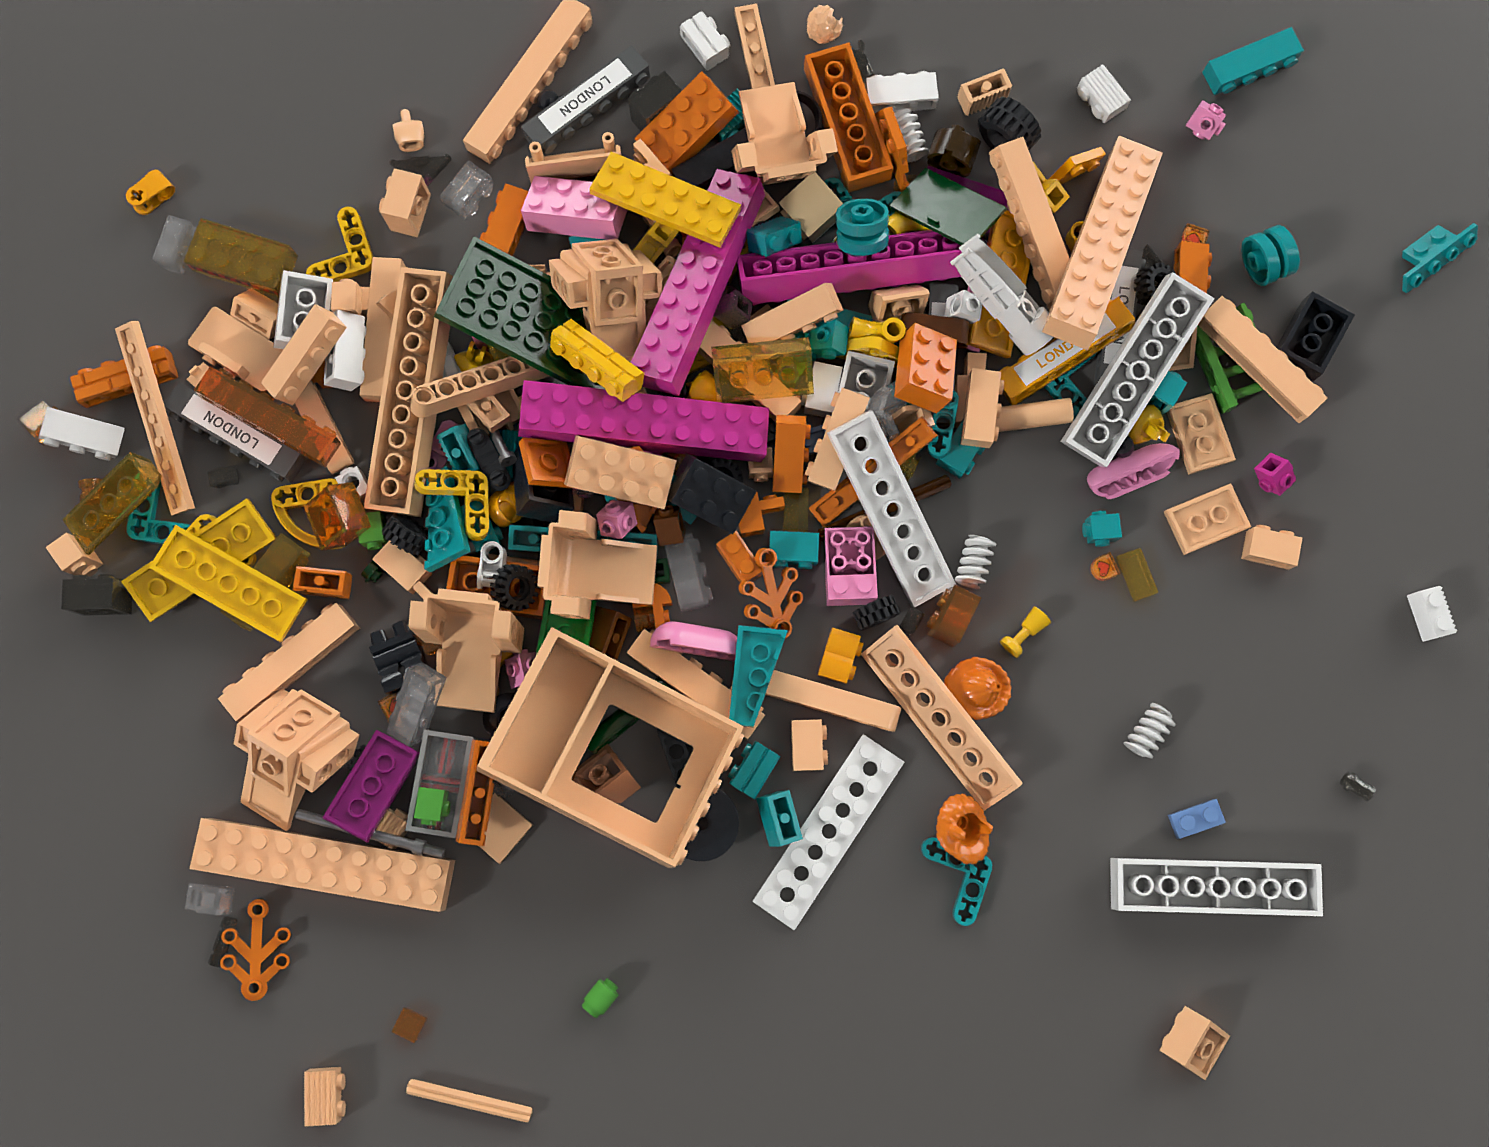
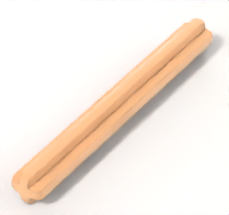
[406,1079,532,1123]

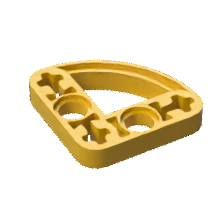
[271,478,350,549]

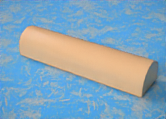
[995,398,1074,432]

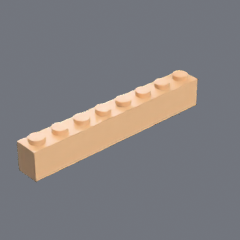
[463,0,593,164]
[989,137,1070,312]

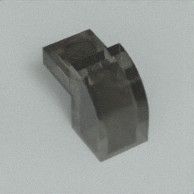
[713,282,753,329]

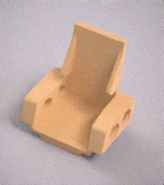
[731,82,838,185]
[549,239,662,362]
[538,510,657,620]
[409,589,524,713]
[234,688,360,832]

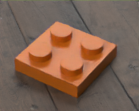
[519,437,573,488]

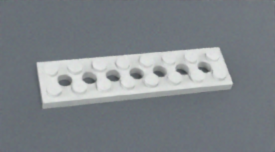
[827,410,956,608]
[753,734,904,930]

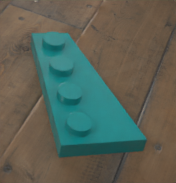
[424,466,471,572]
[729,625,788,728]

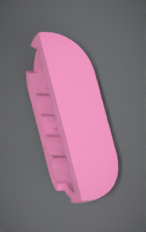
[1087,443,1180,499]
[650,621,737,661]

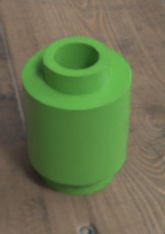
[582,978,619,1018]

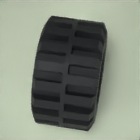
[977,96,1041,150]

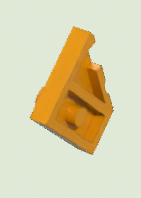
[1049,147,1106,185]

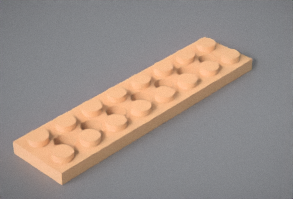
[861,625,1023,811]

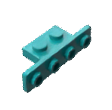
[1402,223,1478,293]

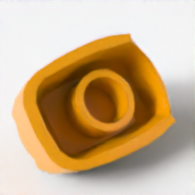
[488,481,522,528]

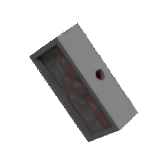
[405,730,478,838]

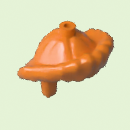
[944,657,1012,720]
[936,793,993,864]

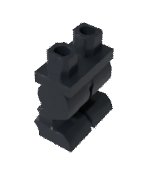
[369,620,435,696]

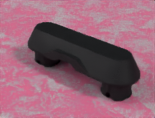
[467,428,511,491]

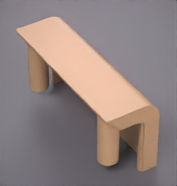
[525,132,622,183]

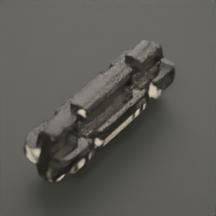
[208,916,238,967]

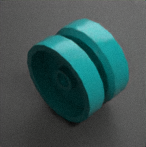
[836,198,889,256]
[1241,225,1300,286]

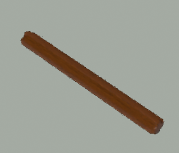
[817,475,952,542]

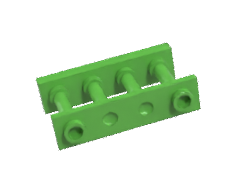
[1195,302,1271,414]

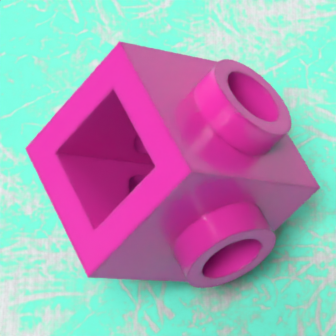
[1254,452,1296,496]

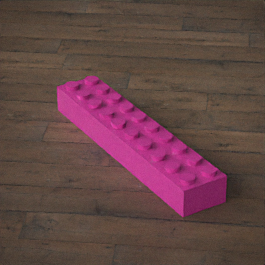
[631,169,765,396]
[737,230,962,305]
[518,380,769,462]

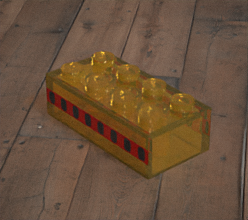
[184,218,298,298]

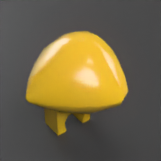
[454,341,495,372]
[686,370,723,402]
[1127,404,1170,445]

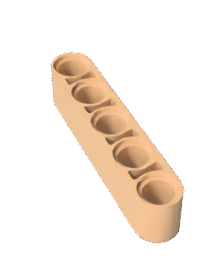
[295,380,355,474]

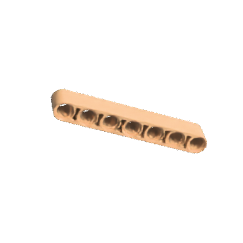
[410,356,549,418]
[732,670,902,732]

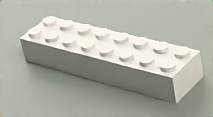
[1060,272,1215,467]
[1110,858,1323,916]

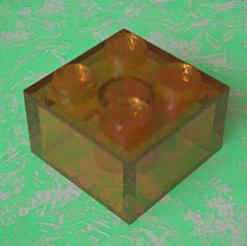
[304,482,371,551]
[926,584,982,647]

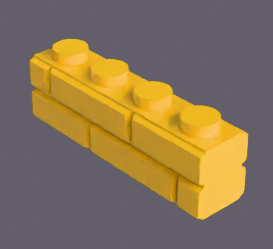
[550,319,644,402]

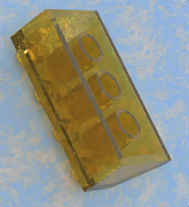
[711,337,814,403]
[62,452,162,555]

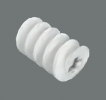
[894,108,929,163]
[955,535,996,589]
[1124,703,1176,759]

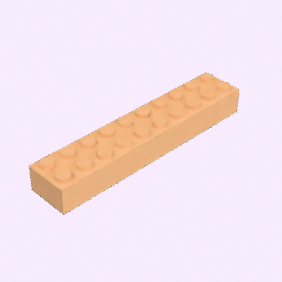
[1042,136,1163,350]
[364,267,453,517]
[190,818,455,912]

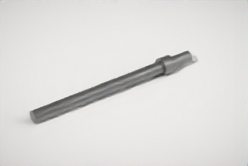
[295,809,445,859]

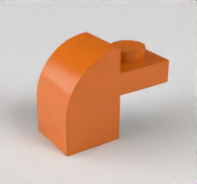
[738,492,785,538]
[632,583,673,628]

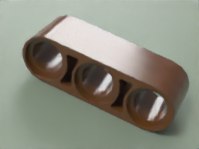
[900,312,970,349]

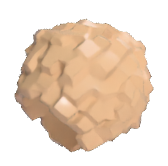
[807,5,843,44]

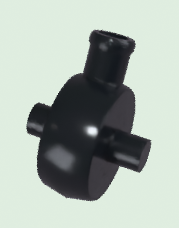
[537,90,563,110]
[1115,436,1134,458]

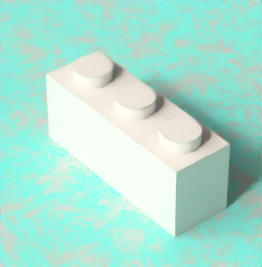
[865,71,939,114]
[324,309,367,391]
[38,407,125,461]

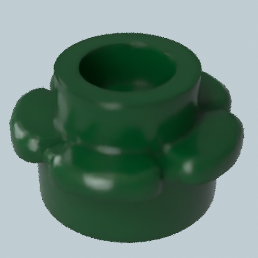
[361,561,384,583]

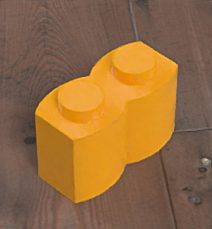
[817,628,863,684]

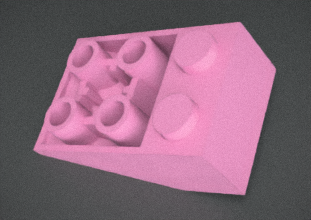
[825,527,878,606]

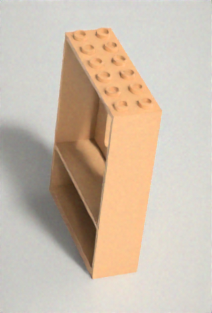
[477,627,744,868]

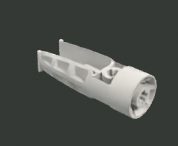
[950,234,1053,356]

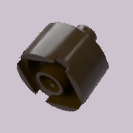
[927,124,981,177]

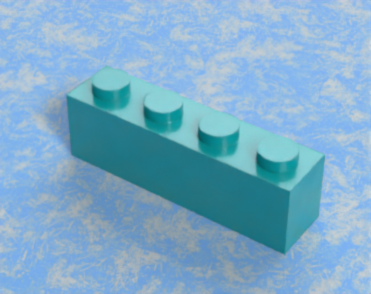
[1202,27,1304,96]

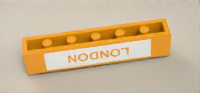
[999,296,1135,405]

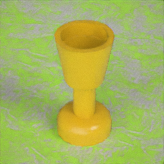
[1000,606,1051,658]

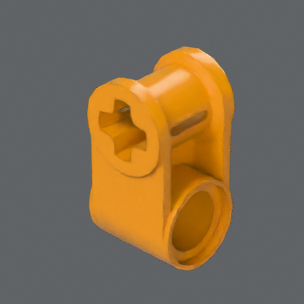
[126,169,175,215]

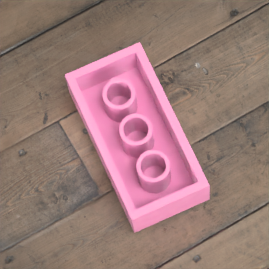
[521,176,628,240]

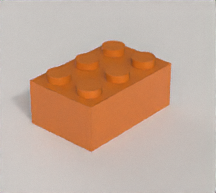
[894,323,957,414]

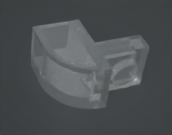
[867,382,907,442]
[185,883,235,915]

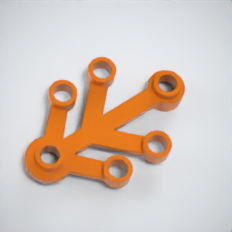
[739,548,803,639]
[220,899,291,1001]

